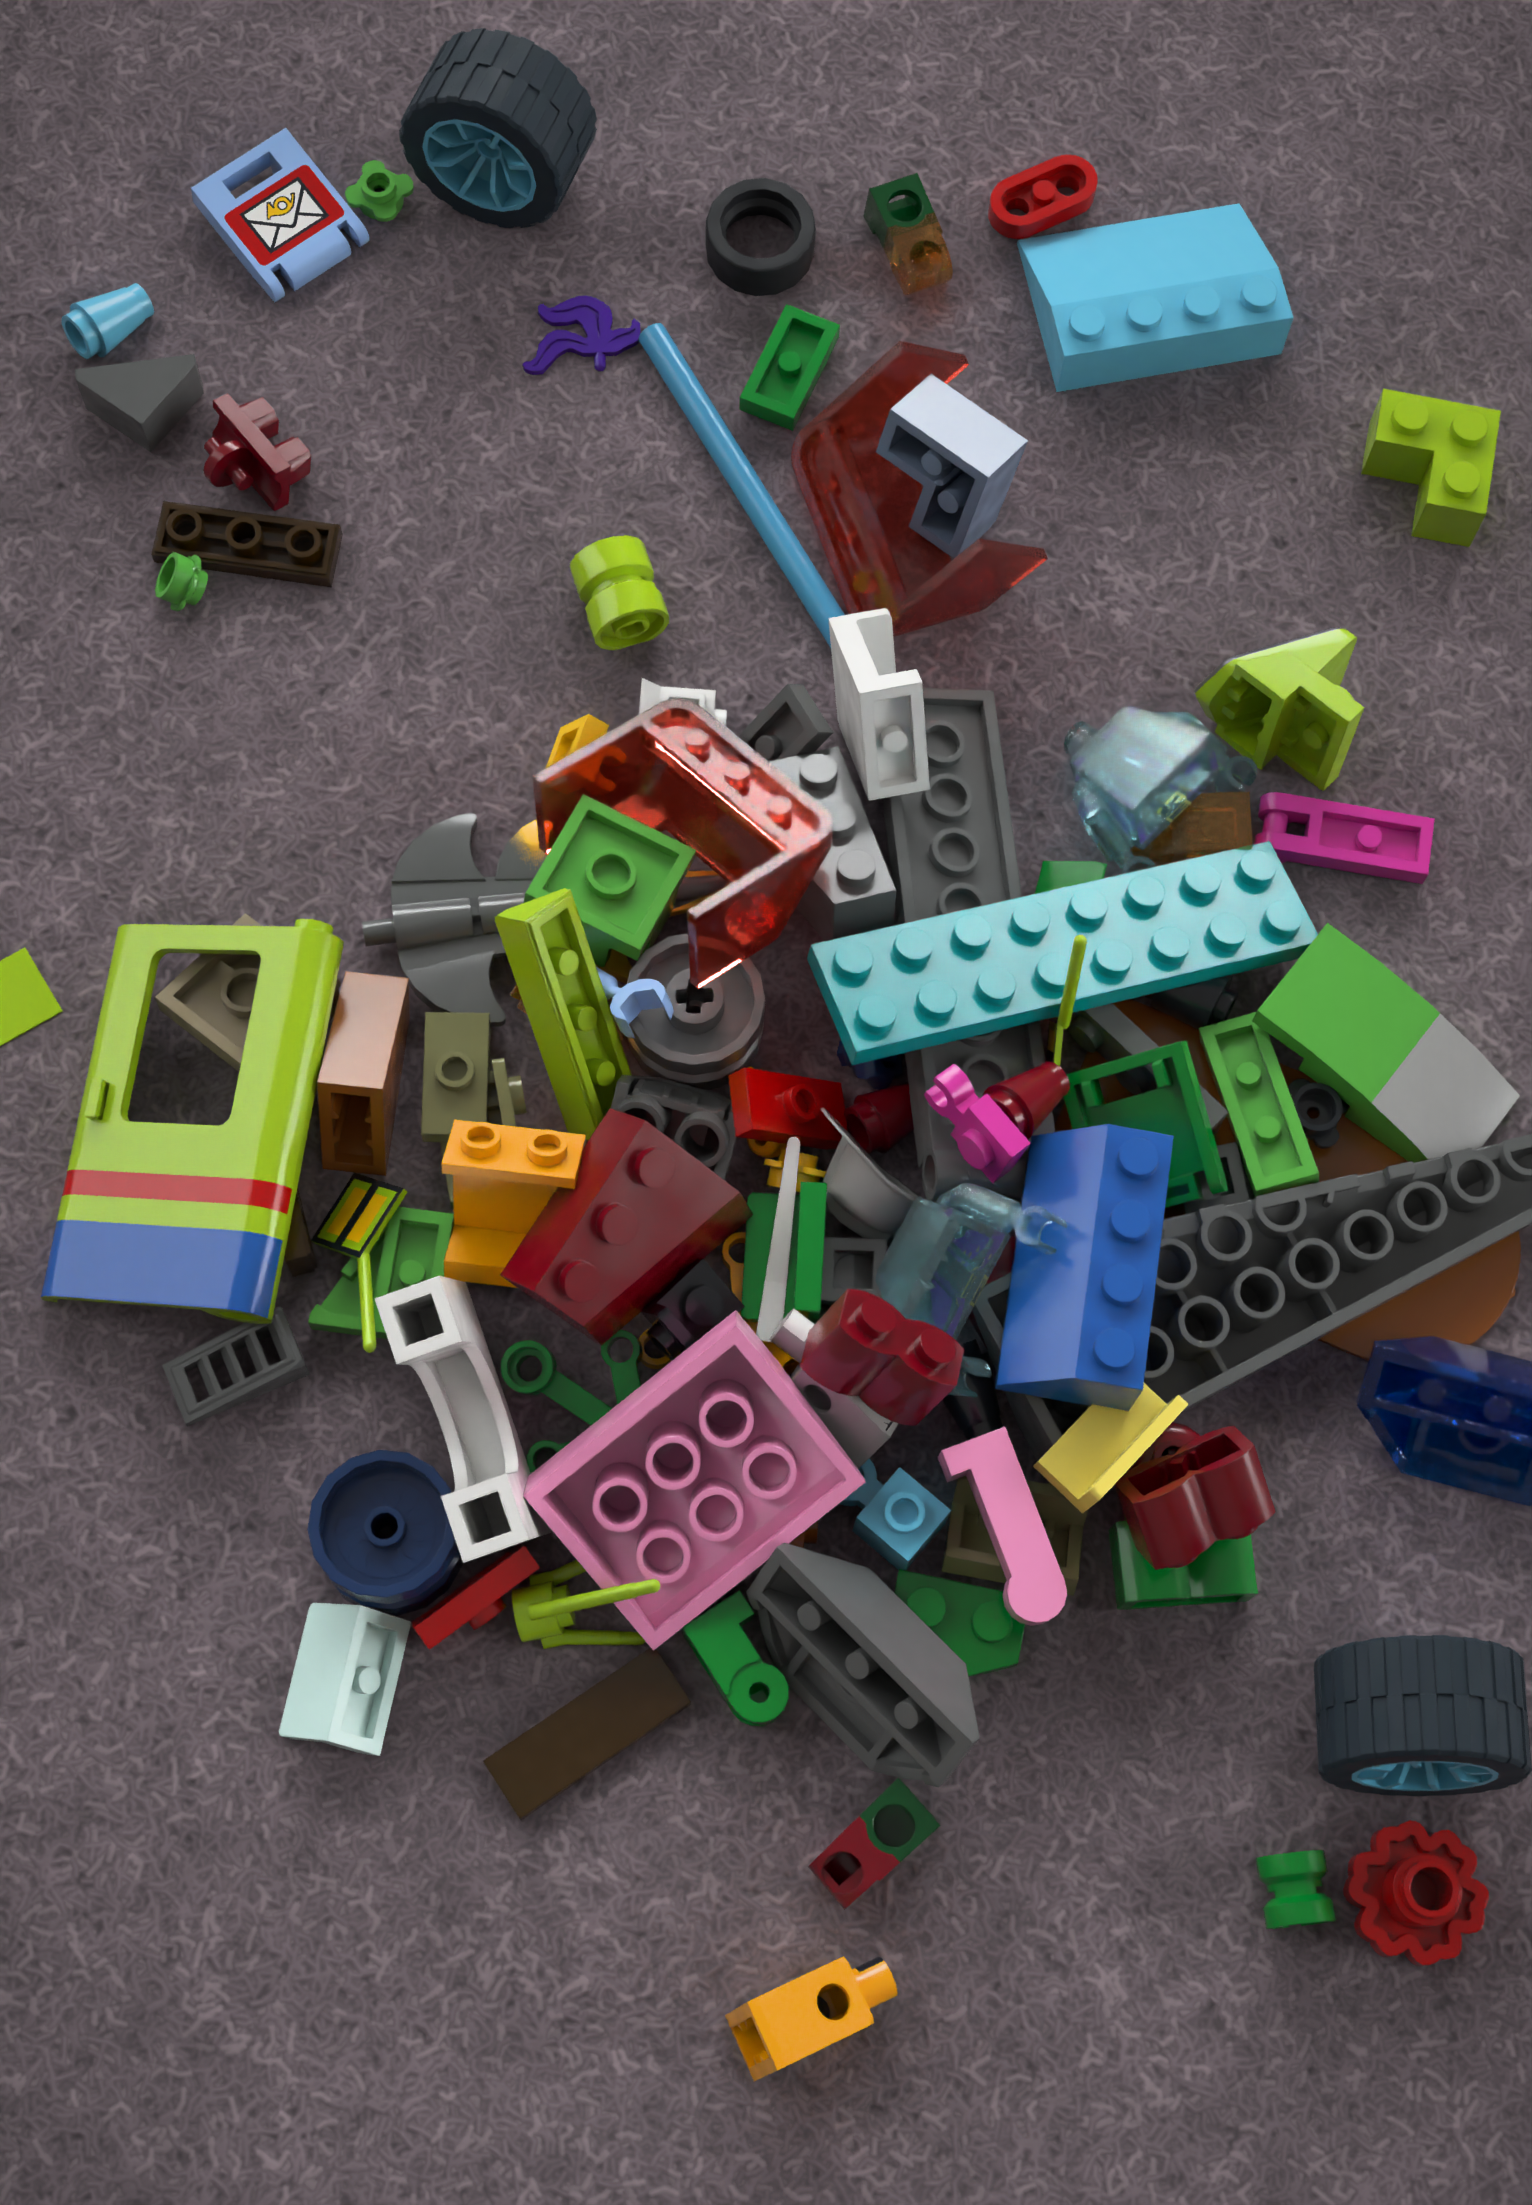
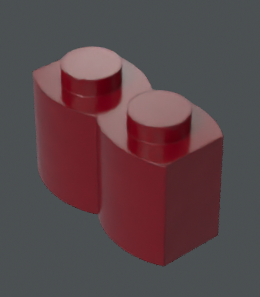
[800,1289,964,1426]
[1114,1426,1276,1570]

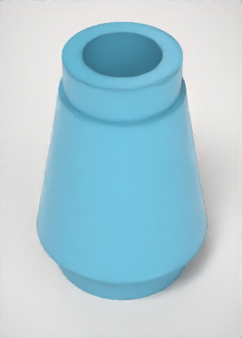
[62,283,154,359]

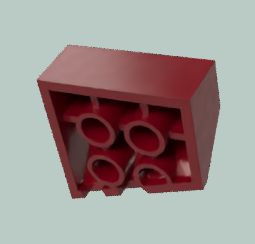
[500,1108,754,1346]

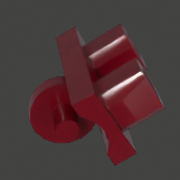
[203,393,311,511]

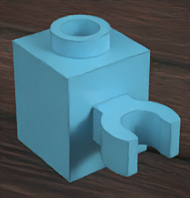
[839,1459,951,1570]

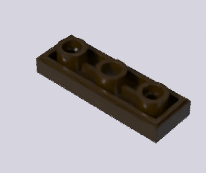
[151,501,343,588]

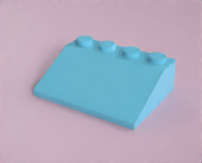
[1017,203,1294,392]

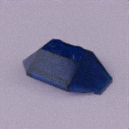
[1356,1336,1532,1506]

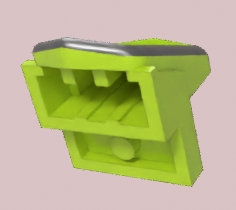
[1194,628,1365,791]

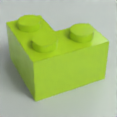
[1361,388,1501,547]

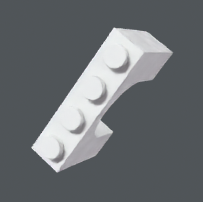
[375,1276,551,1563]

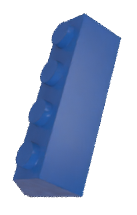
[995,1124,1174,1411]

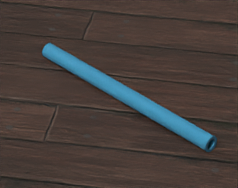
[639,323,845,648]

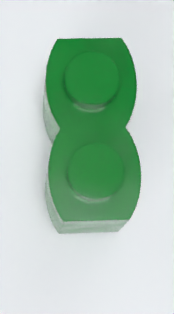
[1109,1514,1258,1610]

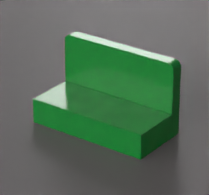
[741,1182,827,1324]

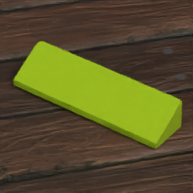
[495,888,632,1141]

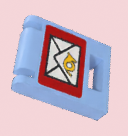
[191,128,369,302]

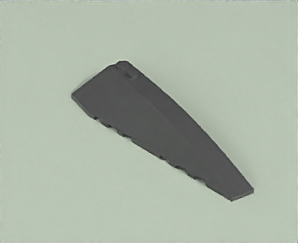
[967,1134,1532,1483]

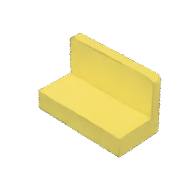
[1033,1383,1188,1514]

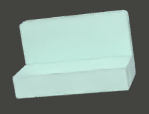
[279,1603,411,1756]

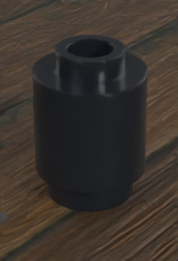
[1145,975,1238,1030]

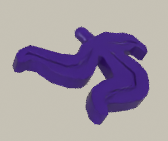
[522,296,640,375]

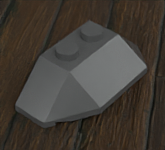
[746,1543,980,1787]

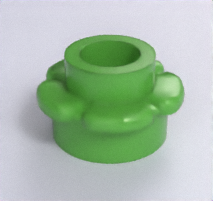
[155,552,208,611]

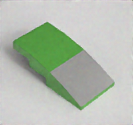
[1252,923,1520,1163]

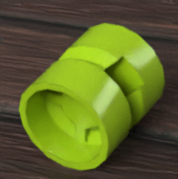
[570,535,669,651]

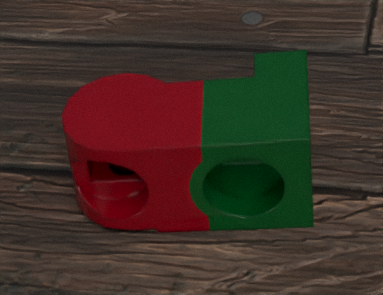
[808,1778,941,1910]

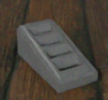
[162,1307,310,1426]

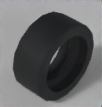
[705,178,816,296]

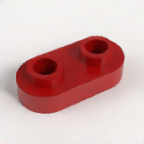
[988,155,1098,239]

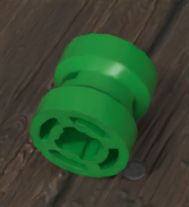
[1255,1850,1335,1929]

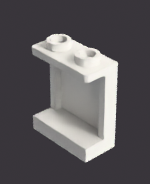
[828,608,930,801]

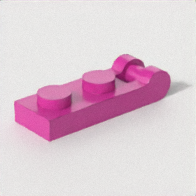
[1254,792,1435,884]

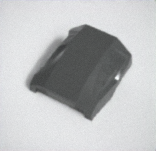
[611,1075,737,1181]

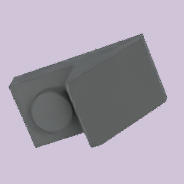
[713,684,834,773]

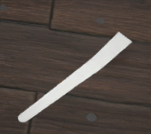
[756,1137,800,1342]

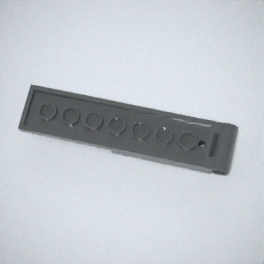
[882,688,1055,1201]

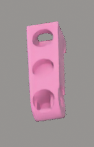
[938,1427,1067,1626]

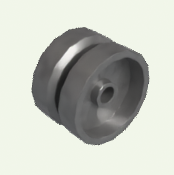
[627,932,765,1090]

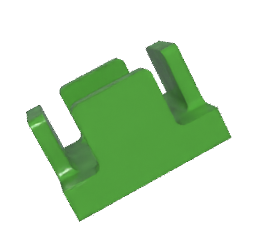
[524,794,696,967]

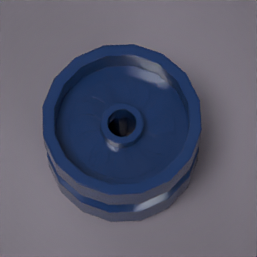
[307,1450,463,1616]

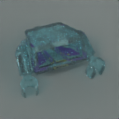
[1064,706,1257,875]
[875,1183,1067,1398]

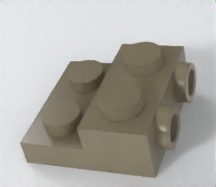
[155,913,341,1072]

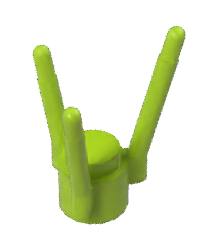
[512,1559,661,1649]

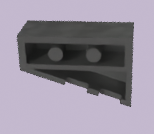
[719,746,896,941]

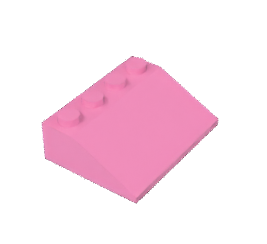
[523,1310,866,1651]

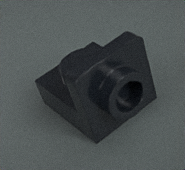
[641,1258,745,1360]

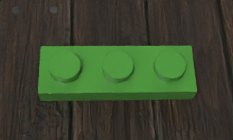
[1199,1012,1319,1198]

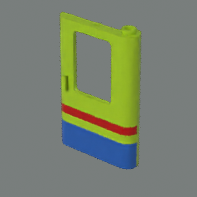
[41,919,344,1324]

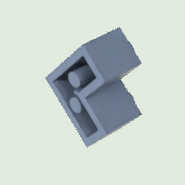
[876,374,1028,560]

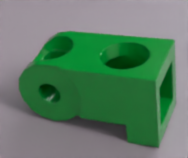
[682,1590,789,1727]

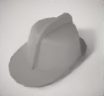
[821,1107,938,1240]

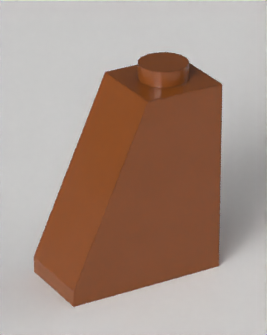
[317,971,410,1176]

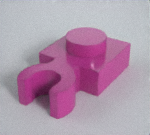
[924,1064,1031,1183]

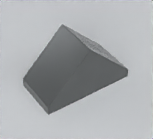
[75,354,204,452]

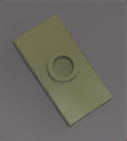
[421,1012,491,1142]

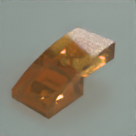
[1121,792,1253,866]

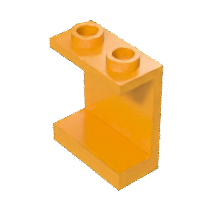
[441,1119,586,1288]

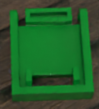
[1063,1041,1228,1208]

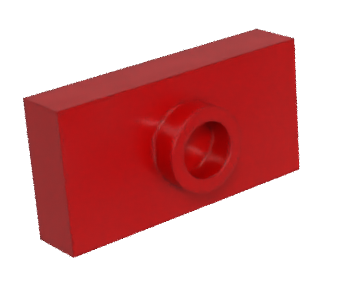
[728,1067,848,1150]
[410,1544,540,1650]

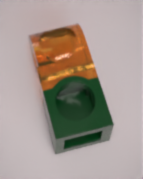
[863,173,953,295]

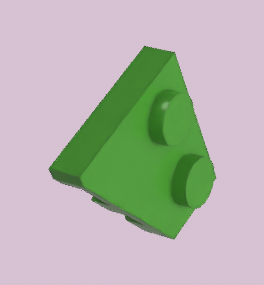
[308,1207,454,1339]

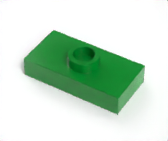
[739,304,840,431]

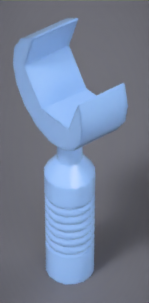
[596,966,674,1038]

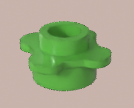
[345,160,414,222]

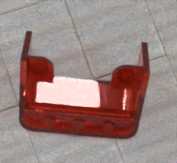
[791,341,1048,637]
[533,699,833,989]

